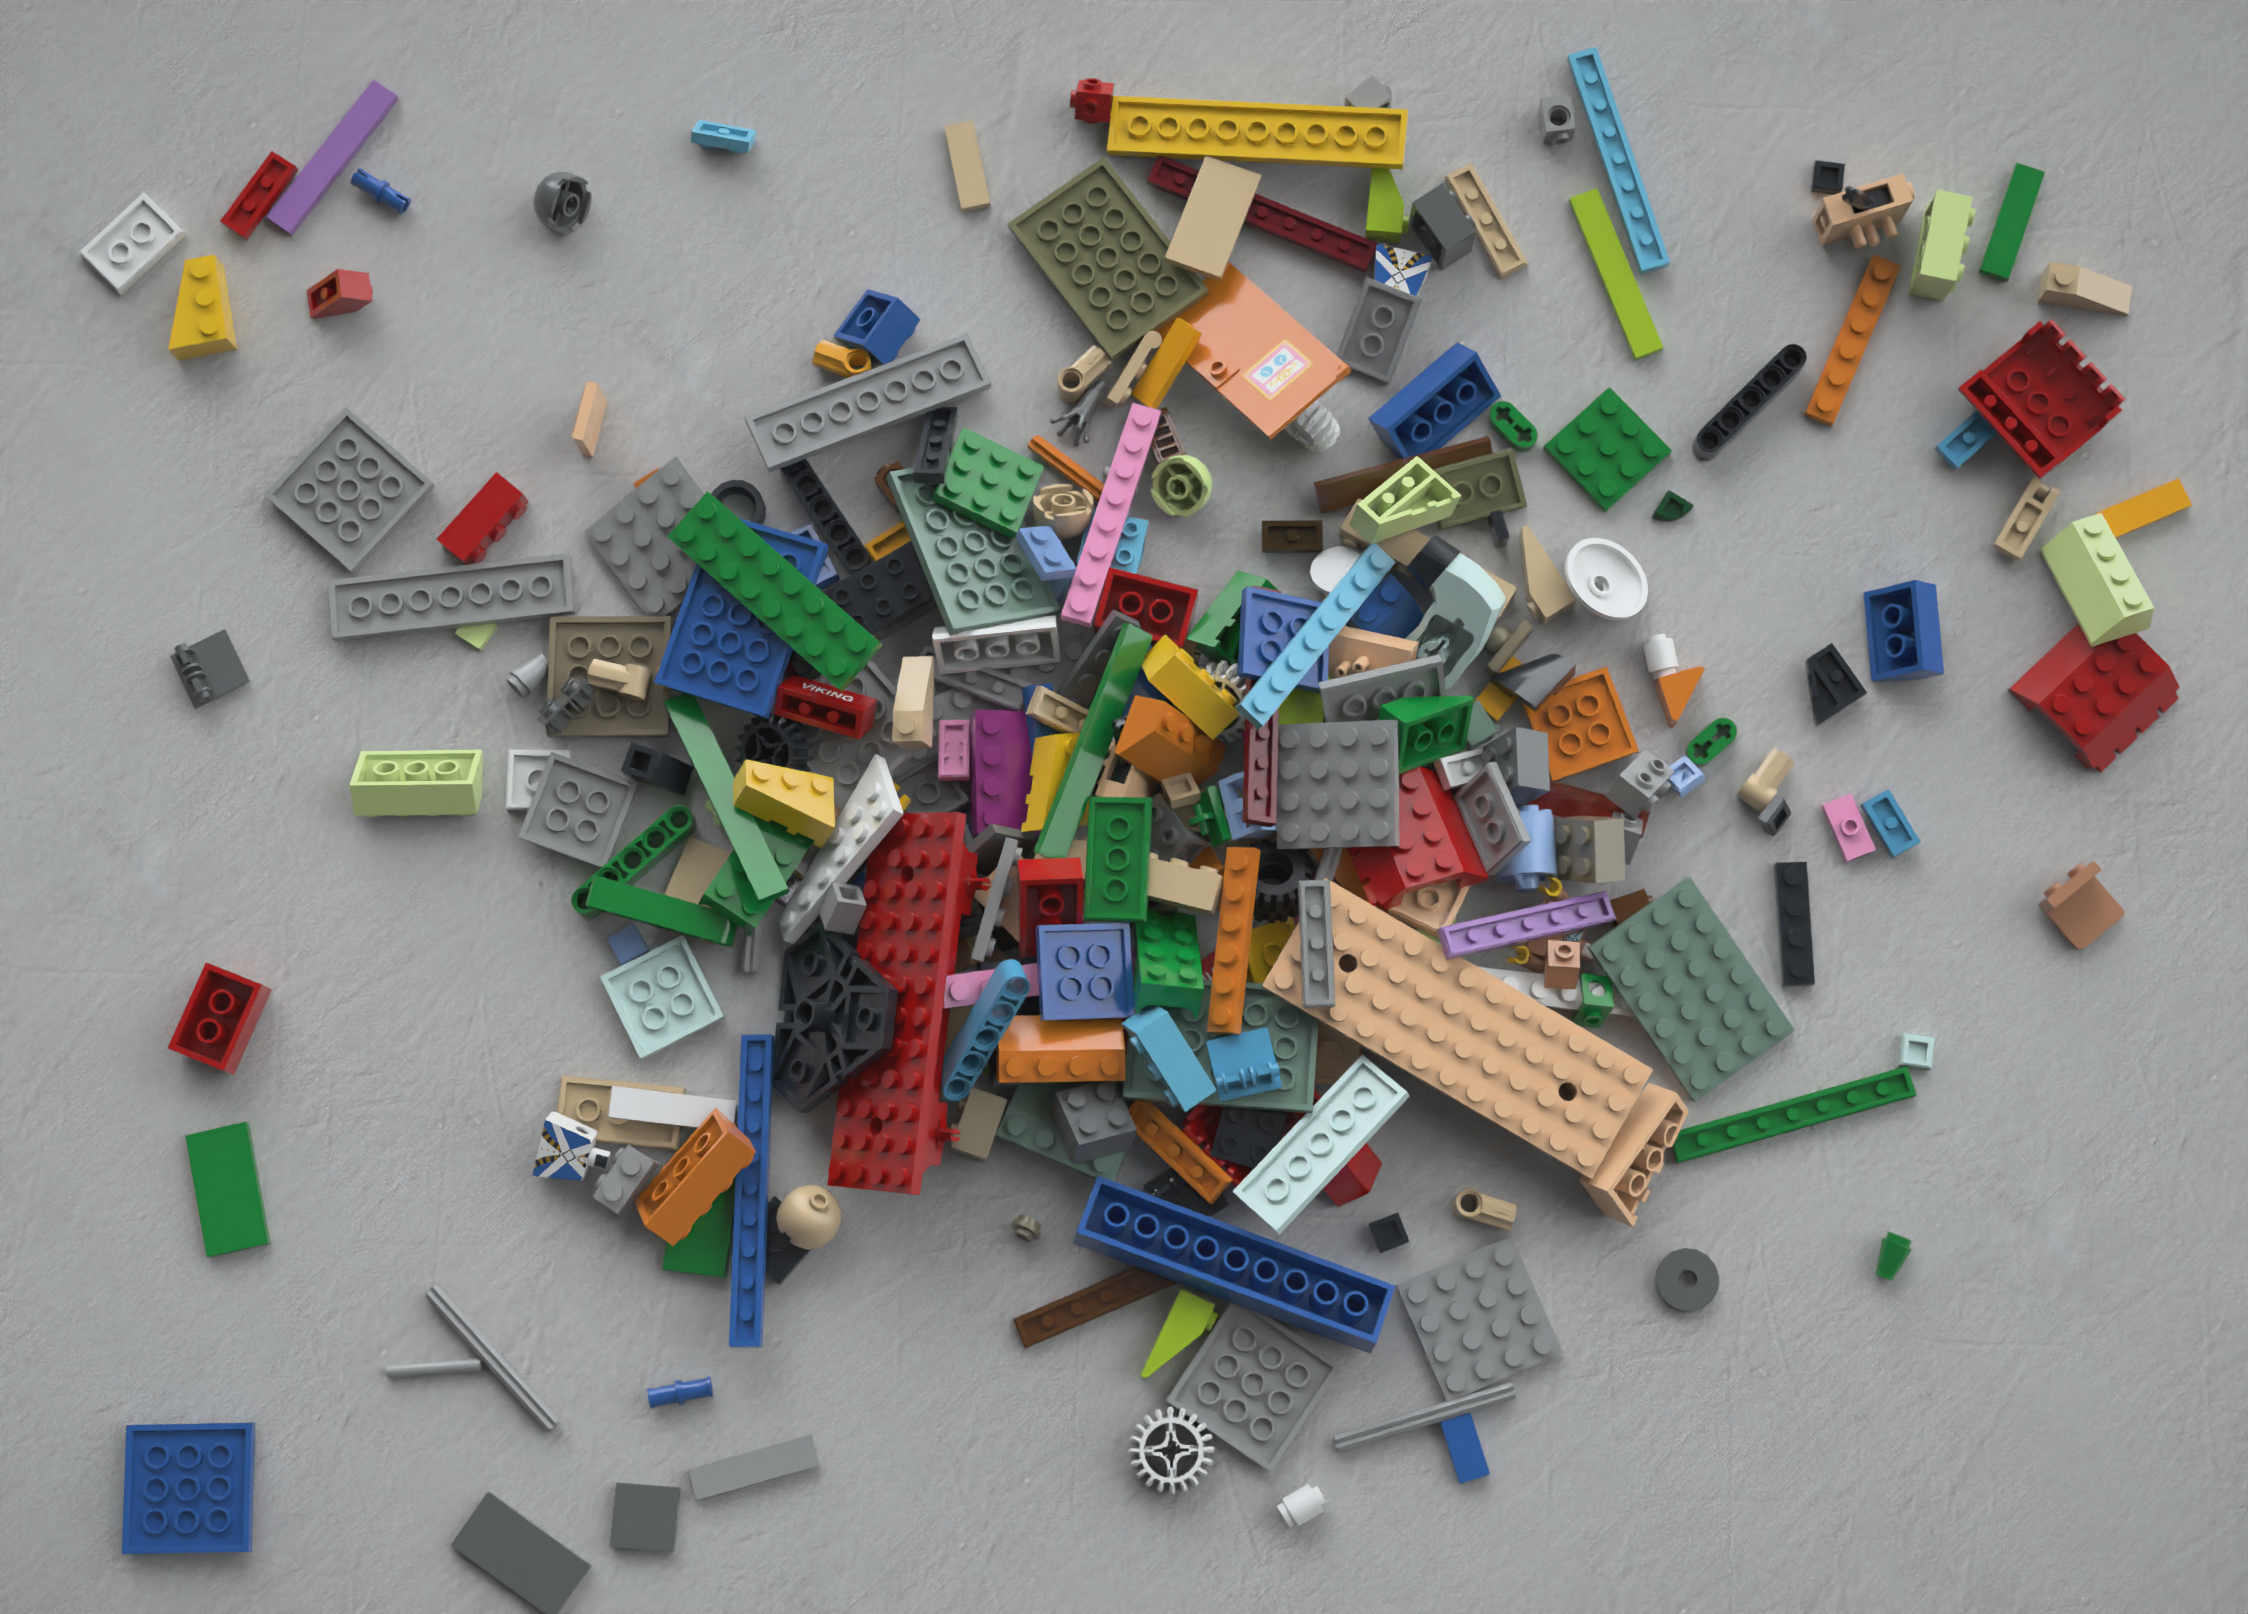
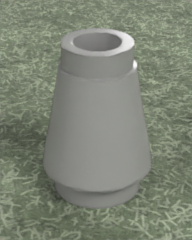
[506,654,549,698]

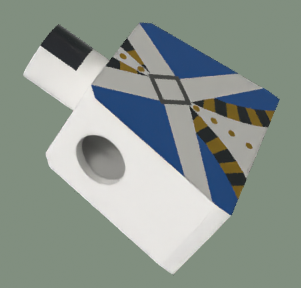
[1374,244,1433,296]
[532,1111,611,1181]

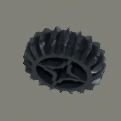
[734,712,815,772]

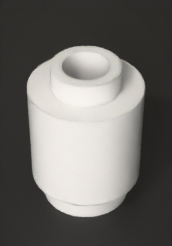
[1642,634,1679,681]
[1277,1484,1327,1528]

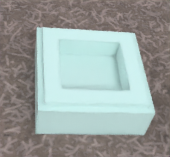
[1898,1033,1935,1070]

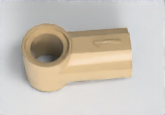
[1057,345,1112,403]
[587,659,652,701]
[1736,748,1795,813]
[1451,1189,1517,1231]

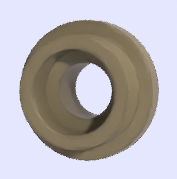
[1011,1214,1041,1242]

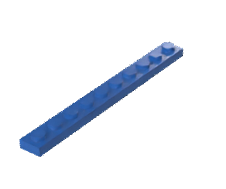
[729,1034,774,1348]

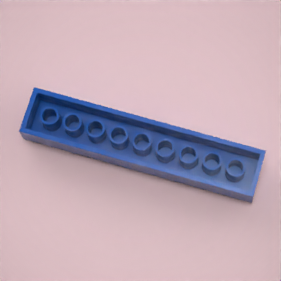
[1073,1176,1395,1354]

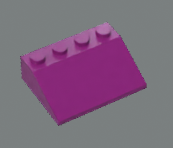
[970,710,1062,837]

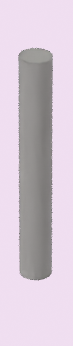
[386,1358,483,1378]

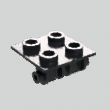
[1210,1107,1287,1170]
[1143,1168,1229,1217]

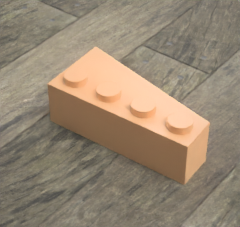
[1579,1083,1689,1227]

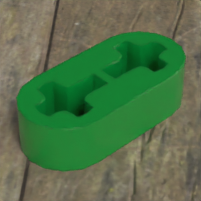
[1488,401,1538,452]
[1685,718,1737,767]

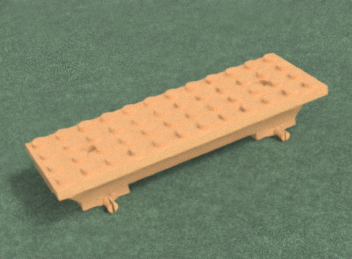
[1261,878,1653,1179]

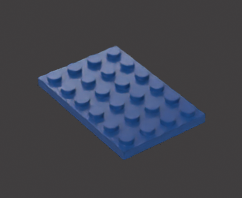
[654,518,829,719]

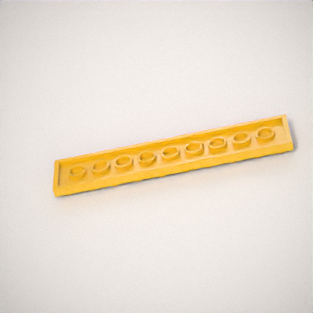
[1107,96,1408,170]

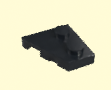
[1805,643,1867,726]

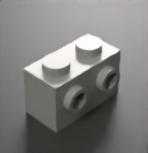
[1605,749,1675,818]
[592,1144,659,1216]

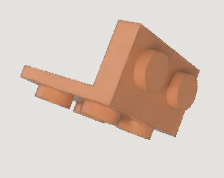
[2038,861,2124,950]

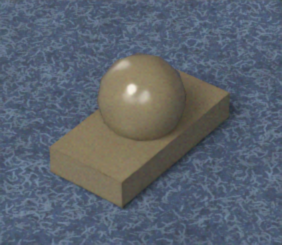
[1484,620,1533,678]

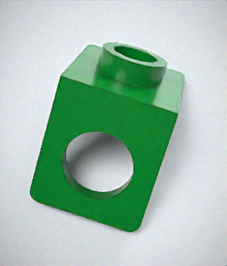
[1571,973,1614,1028]

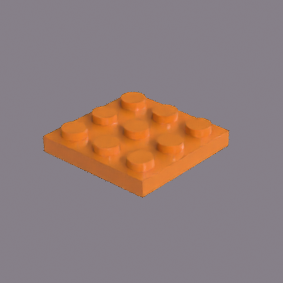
[1520,666,1639,783]

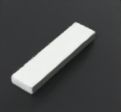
[608,1086,737,1128]

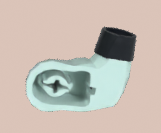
[1405,534,1506,690]

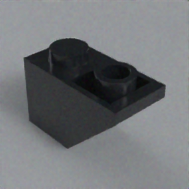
[621,742,694,796]

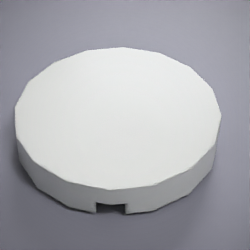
[1310,546,1362,597]

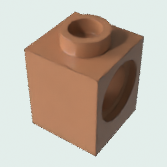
[1544,940,1580,989]

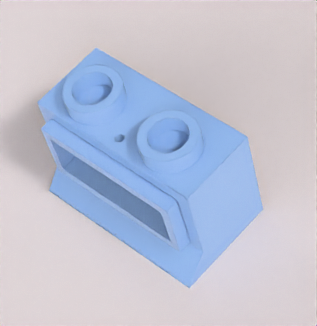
[1218,771,1277,840]

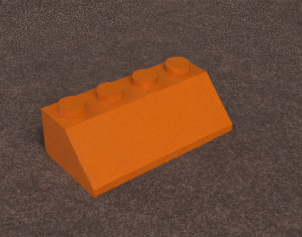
[1114,695,1227,786]
[996,1015,1125,1083]
[634,1108,756,1246]

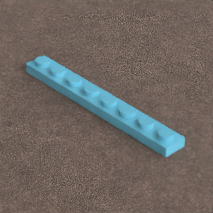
[1567,47,1670,275]
[1235,543,1395,729]

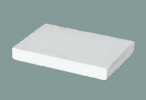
[79,192,186,295]

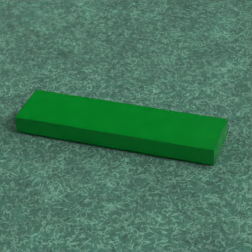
[1978,163,2045,282]

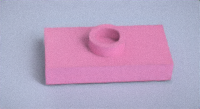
[938,720,970,781]
[1821,794,1876,863]

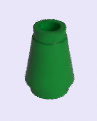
[1875,1231,1912,1281]

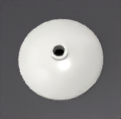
[1565,538,1648,620]

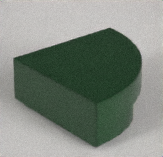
[1652,490,1694,522]

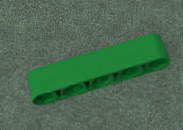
[571,805,697,918]
[585,876,738,947]

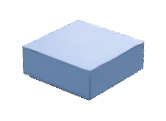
[607,924,650,966]

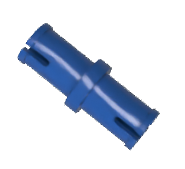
[350,168,411,215]
[647,1376,713,1409]

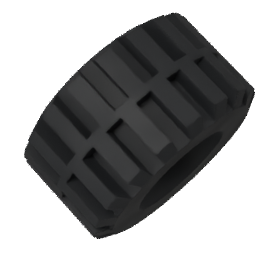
[1250,839,1312,924]

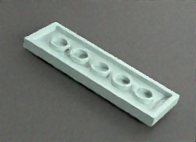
[1232,1054,1410,1235]

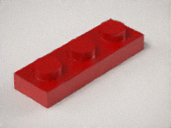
[220,151,298,240]

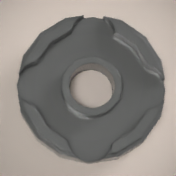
[1655,1248,1719,1312]

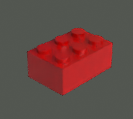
[1094,567,1198,649]
[168,962,272,1075]

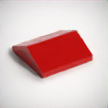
[1323,1143,1382,1207]

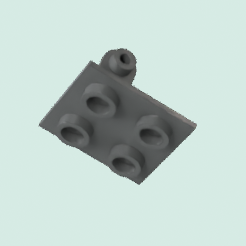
[170,629,250,709]
[537,676,596,735]

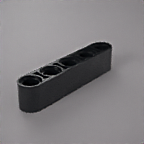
[1692,344,1807,461]
[780,459,871,575]

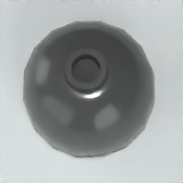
[533,172,592,234]

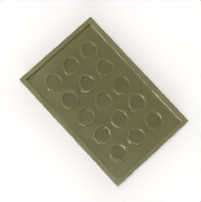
[1008,157,1209,362]

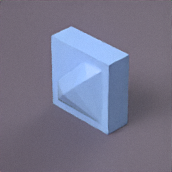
[1668,755,1706,798]

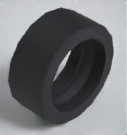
[711,480,766,525]

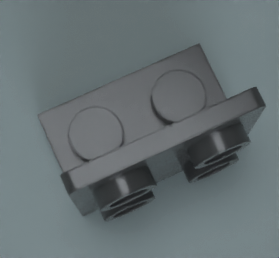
[1150,794,1211,866]

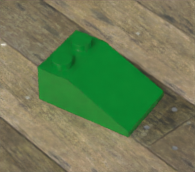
[1378,695,1474,774]

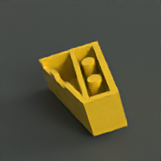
[168,254,237,361]
[1142,634,1239,740]
[1021,732,1089,832]
[733,760,835,848]

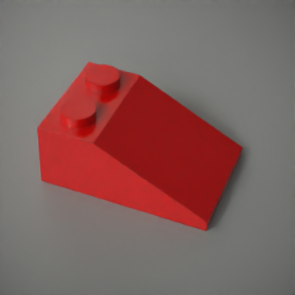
[1017,857,1084,958]

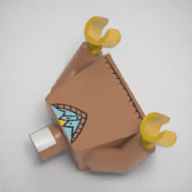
[1507,876,1593,973]

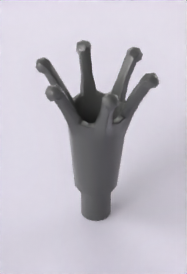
[1050,379,1108,447]

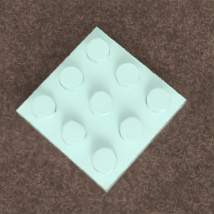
[600,935,725,1060]

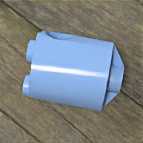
[1495,805,1558,893]

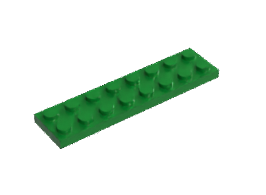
[667,491,883,691]

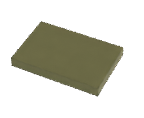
[1432,448,1527,530]

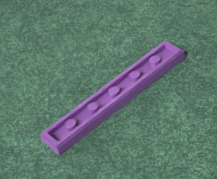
[266,79,399,236]
[1437,891,1616,960]

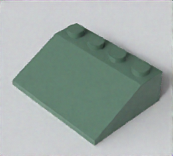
[996,1081,1135,1182]

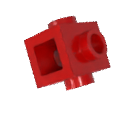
[1070,78,1114,124]

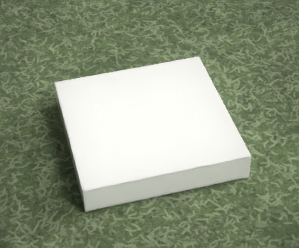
[506,749,571,811]

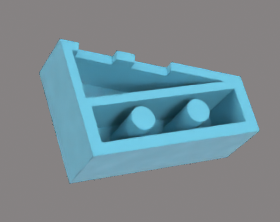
[1121,1005,1217,1112]

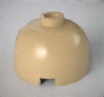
[1033,484,1094,541]
[776,1185,842,1249]

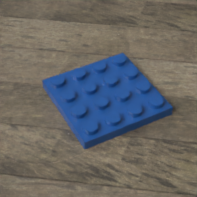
[122,1423,255,1554]

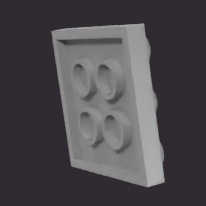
[518,752,638,868]

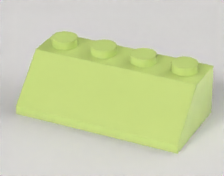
[2040,513,2154,647]
[349,750,483,817]

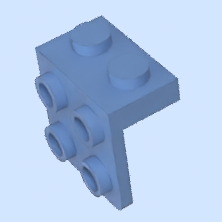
[1015,525,1076,605]

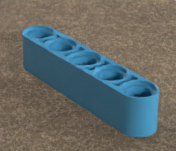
[940,959,1030,1101]

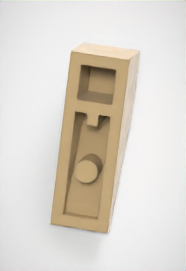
[2037,262,2132,316]
[1519,524,1577,625]
[892,656,934,749]

